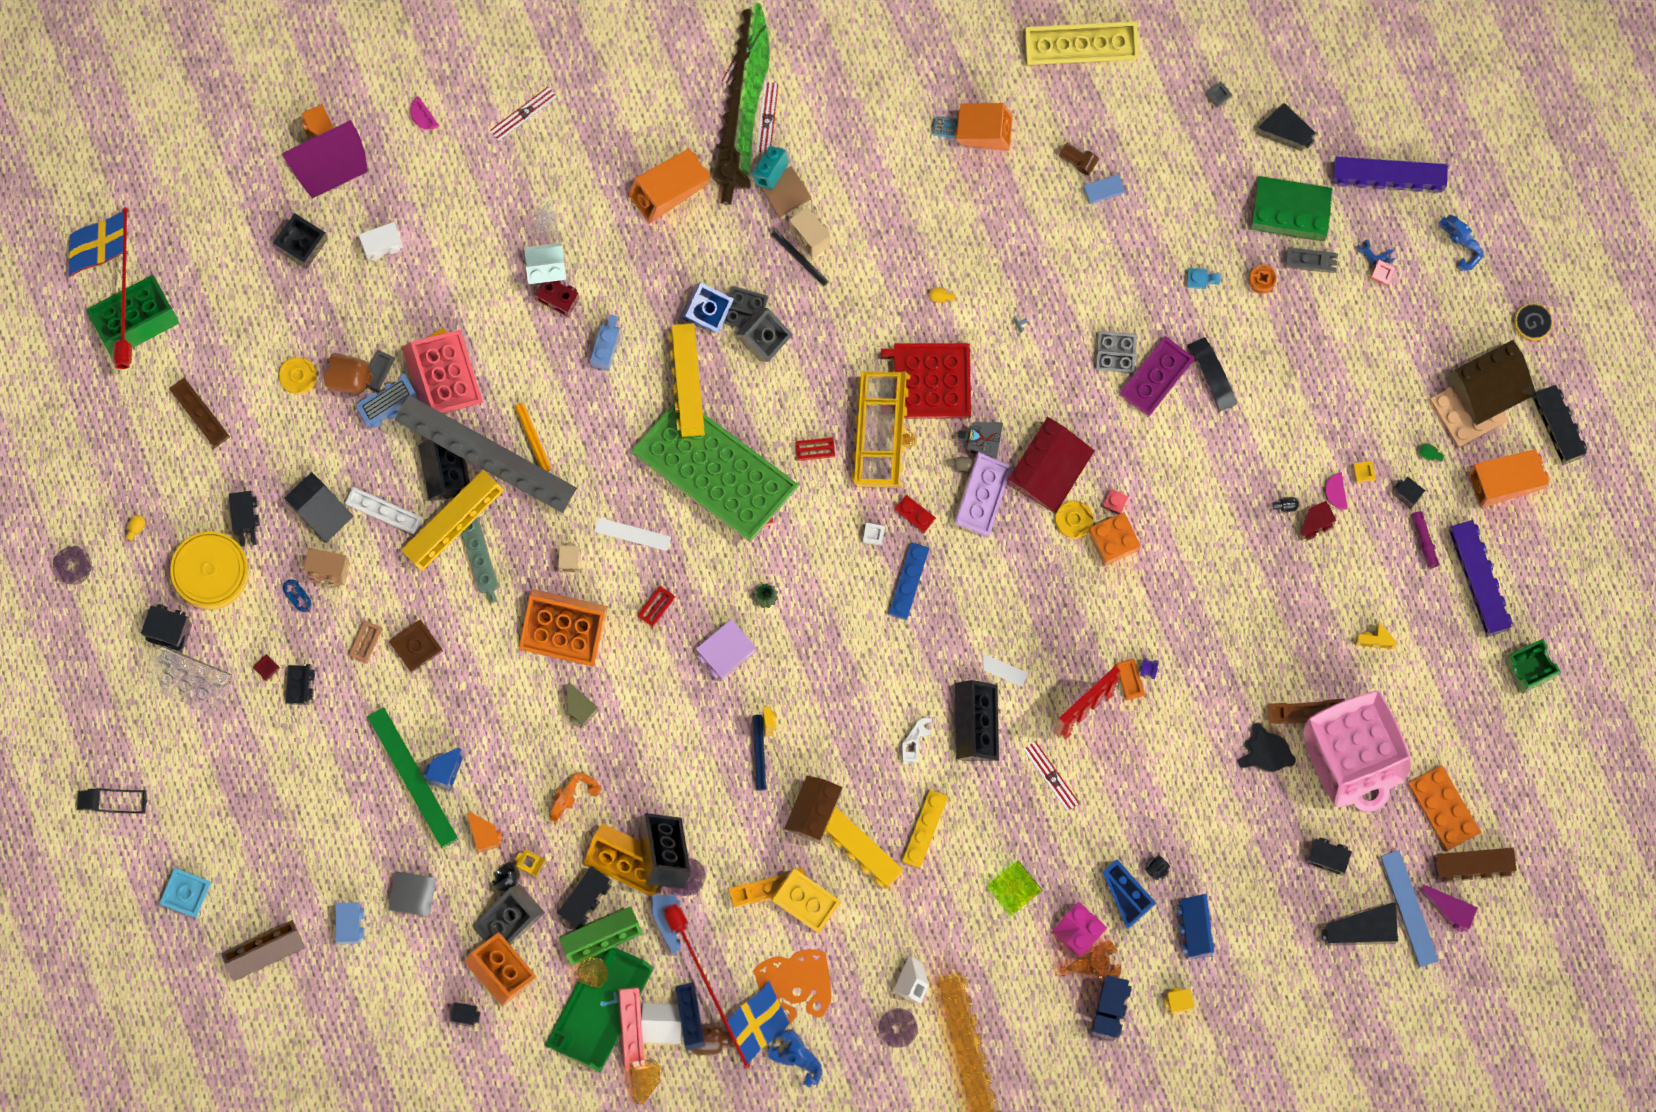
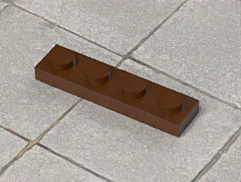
[169,377,230,448]

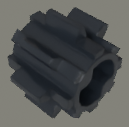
[1145,855,1170,881]

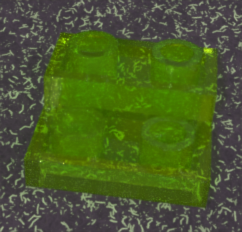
[986,860,1043,917]

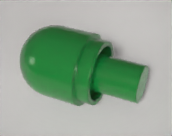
[1418,443,1445,462]

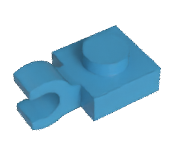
[1187,268,1221,289]

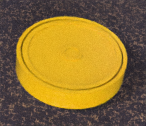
[170,531,249,610]

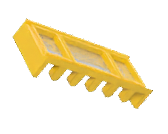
[852,371,910,488]

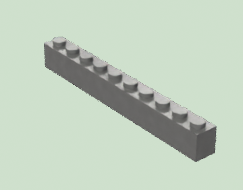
[395,395,577,513]

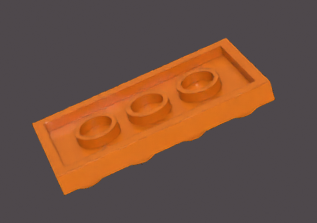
[1408,765,1481,852]

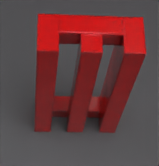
[796,437,835,461]
[637,585,676,628]

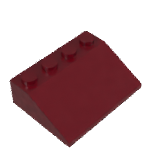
[1007,416,1095,514]

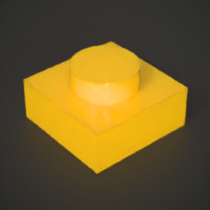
[1353,461,1376,484]

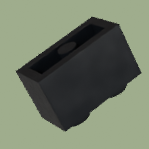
[1306,837,1352,876]

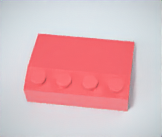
[402,330,483,414]

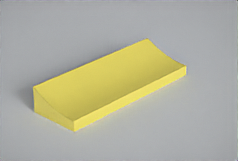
[1024,22,1139,65]

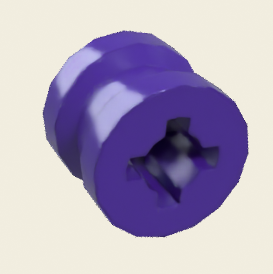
[1140,657,1159,679]

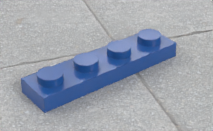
[889,542,929,620]

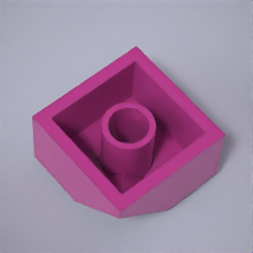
[1051,901,1108,959]

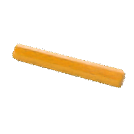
[515,403,552,472]

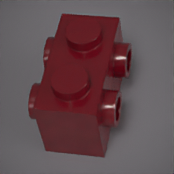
[534,280,579,317]

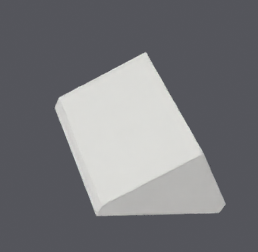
[641,1003,681,1044]

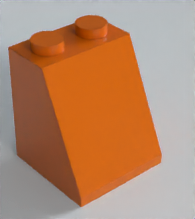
[955,103,1013,151]

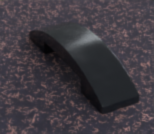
[1188,337,1237,412]

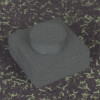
[1206,81,1232,108]

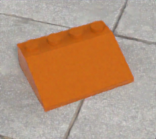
[519,589,608,667]

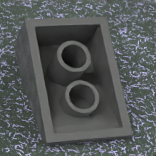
[473,884,545,945]

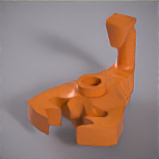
[549,772,601,823]

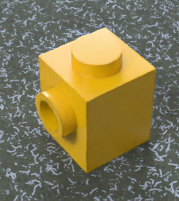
[1164,987,1195,1014]

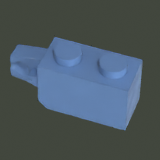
[590,314,620,371]

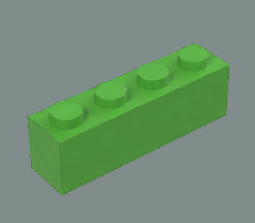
[559,906,643,966]

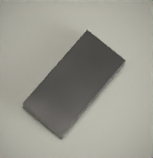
[368,350,395,392]

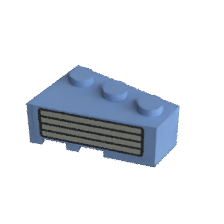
[356,373,417,429]

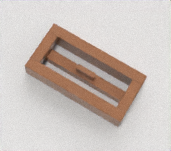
[349,621,383,664]

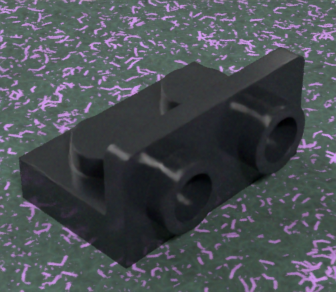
[286,664,315,705]

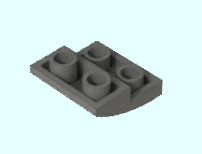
[723,286,769,328]
[388,872,436,917]

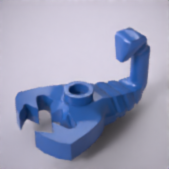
[1439,215,1483,271]
[768,1029,823,1087]

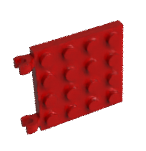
[880,343,971,419]
[1053,665,1120,740]

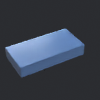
[1083,174,1125,204]

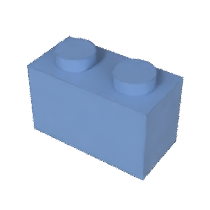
[336,902,365,945]

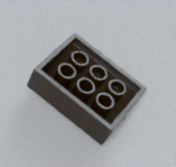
[1446,339,1536,426]

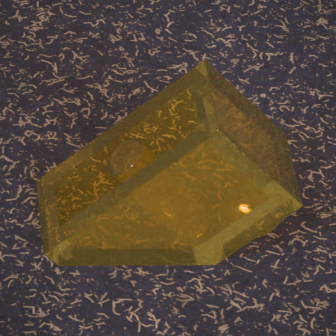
[630,1059,662,1105]

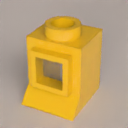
[515,849,547,879]

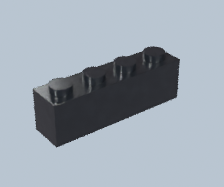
[1532,385,1587,465]

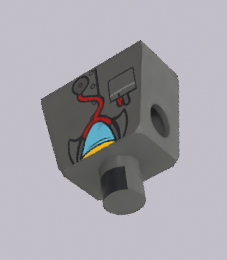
[957,422,1003,459]

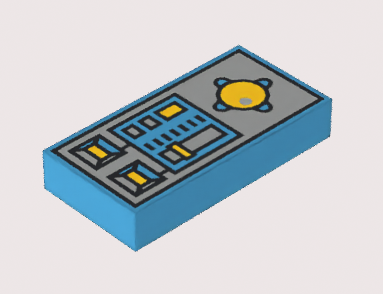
[933,116,958,138]

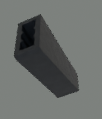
[1321,903,1398,946]

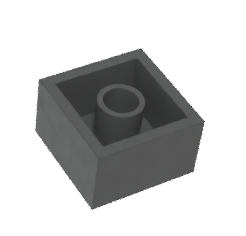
[735,308,793,362]

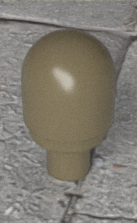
[948,456,974,472]

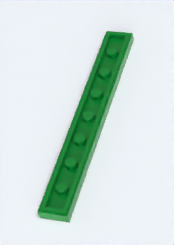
[367,707,459,849]

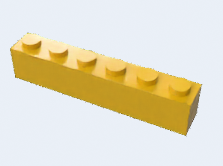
[668,323,705,437]
[401,469,504,571]
[824,807,903,889]

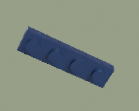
[675,982,706,1051]

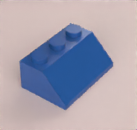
[1177,894,1214,960]

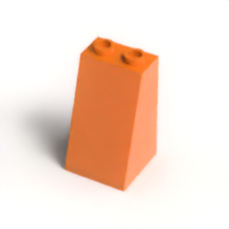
[628,148,711,224]
[1468,449,1550,508]

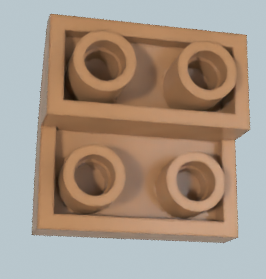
[760,166,812,217]

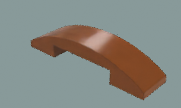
[1267,698,1345,724]

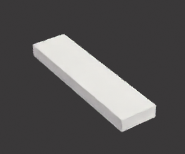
[345,487,423,535]

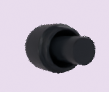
[1272,497,1299,512]

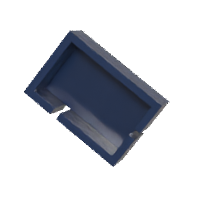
[1090,975,1132,1042]

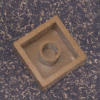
[303,548,350,587]

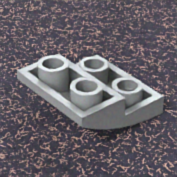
[1096,331,1137,373]

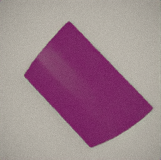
[282,120,368,198]

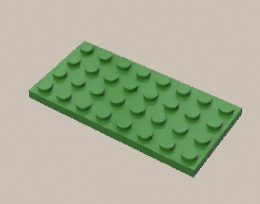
[632,399,799,542]

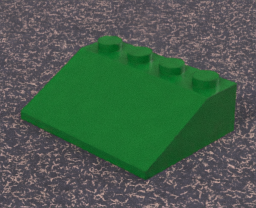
[1250,176,1333,242]
[86,274,180,358]

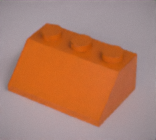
[464,932,537,1007]

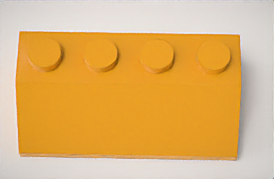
[583,823,659,897]

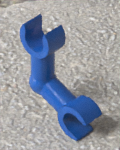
[1357,240,1396,264]

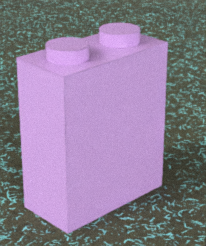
[696,619,757,681]

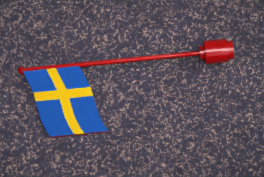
[69,207,132,369]
[663,903,789,1069]

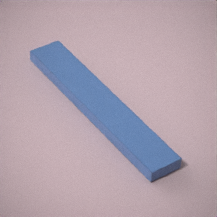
[1380,850,1439,968]

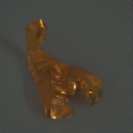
[1059,940,1121,979]

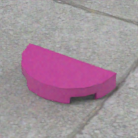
[410,96,439,130]
[1325,472,1348,510]

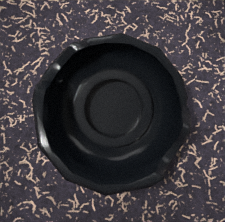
[492,861,520,892]

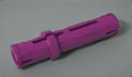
[1411,511,1440,569]

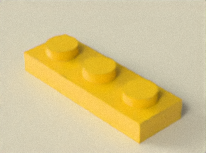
[763,706,777,737]

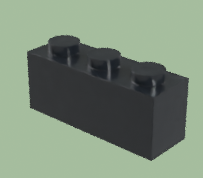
[557,866,612,929]

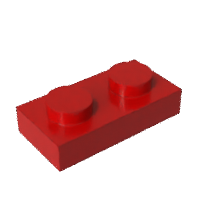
[894,495,936,534]

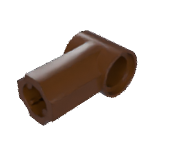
[1059,142,1099,176]

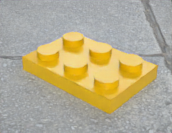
[771,868,841,933]

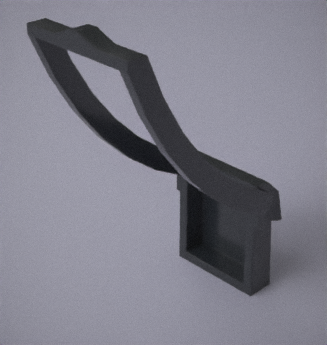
[76,788,147,814]

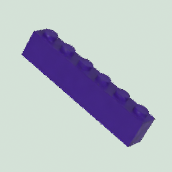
[1332,156,1448,193]
[1448,520,1513,637]

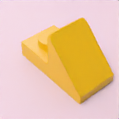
[1356,622,1397,650]

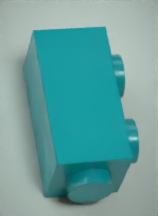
[752,146,790,190]

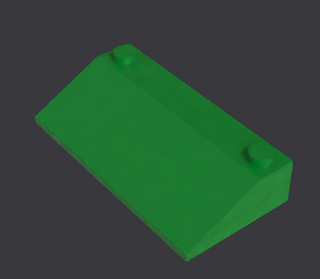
[545,947,654,1073]

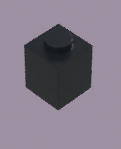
[1393,476,1426,509]
[450,1002,481,1028]

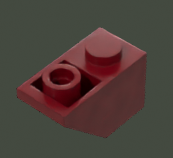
[1299,501,1337,541]

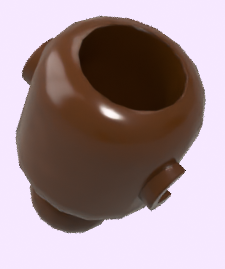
[691,1023,735,1056]

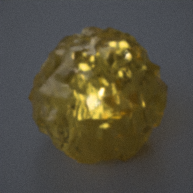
[577,956,608,988]

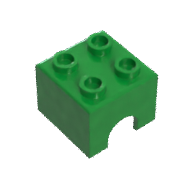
[1504,638,1561,694]

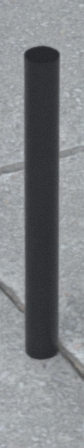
[771,230,829,287]

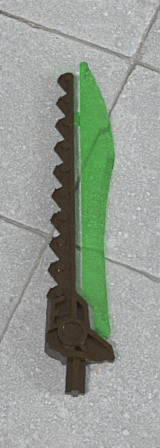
[712,3,770,206]

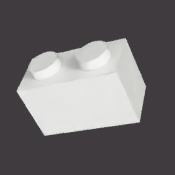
[359,222,403,260]

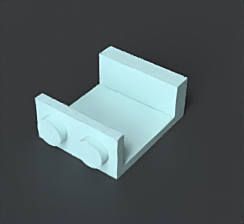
[524,242,566,284]

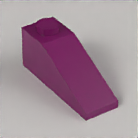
[1419,884,1478,932]

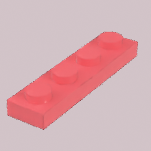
[618,987,645,1068]

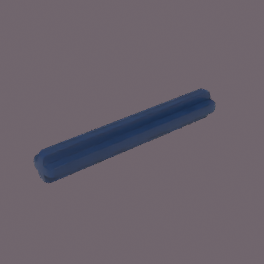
[752,714,766,791]

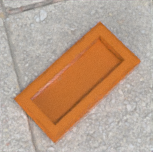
[1115,658,1145,701]

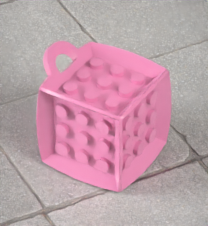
[1303,691,1411,812]

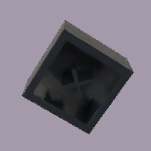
[273,213,328,269]

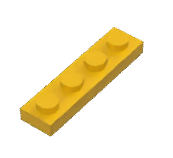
[902,790,948,869]

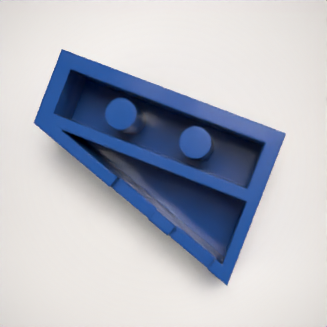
[1103,859,1157,930]

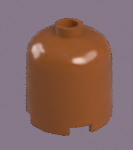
[324,353,373,394]

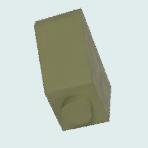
[567,682,599,728]

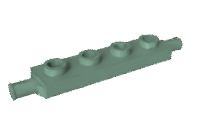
[462,517,499,604]

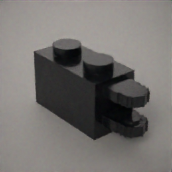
[228,491,260,547]

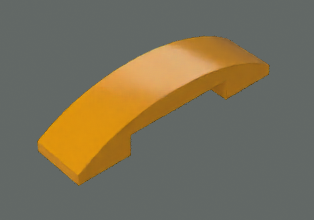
[728,867,806,907]

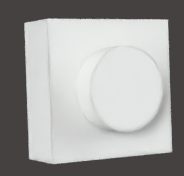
[863,523,885,546]

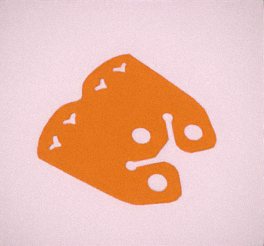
[753,949,832,1025]

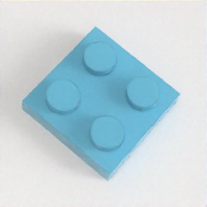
[160,868,212,919]

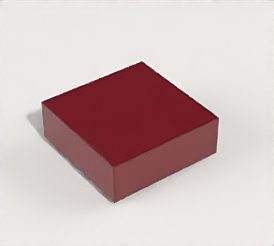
[253,654,281,682]

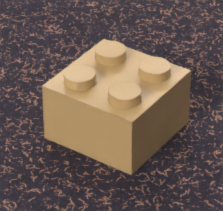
[789,207,831,259]

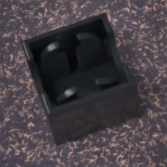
[141,604,192,652]

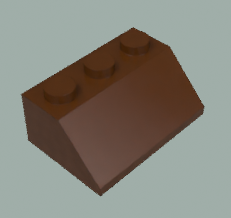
[784,775,843,844]

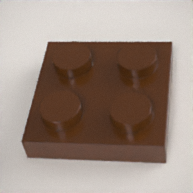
[389,619,443,673]

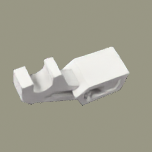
[902,718,932,764]

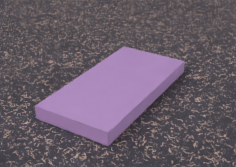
[953,452,1012,537]

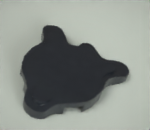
[1238,723,1296,773]

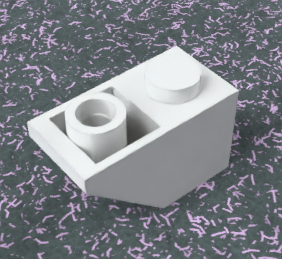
[893,956,929,1004]

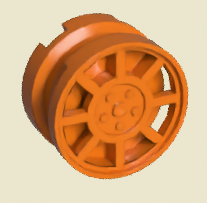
[1249,265,1277,294]

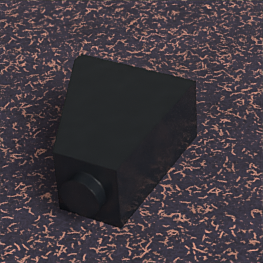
[1256,103,1316,151]

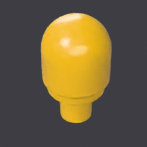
[929,287,955,303]
[125,515,146,541]

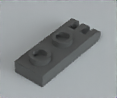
[1285,247,1338,273]

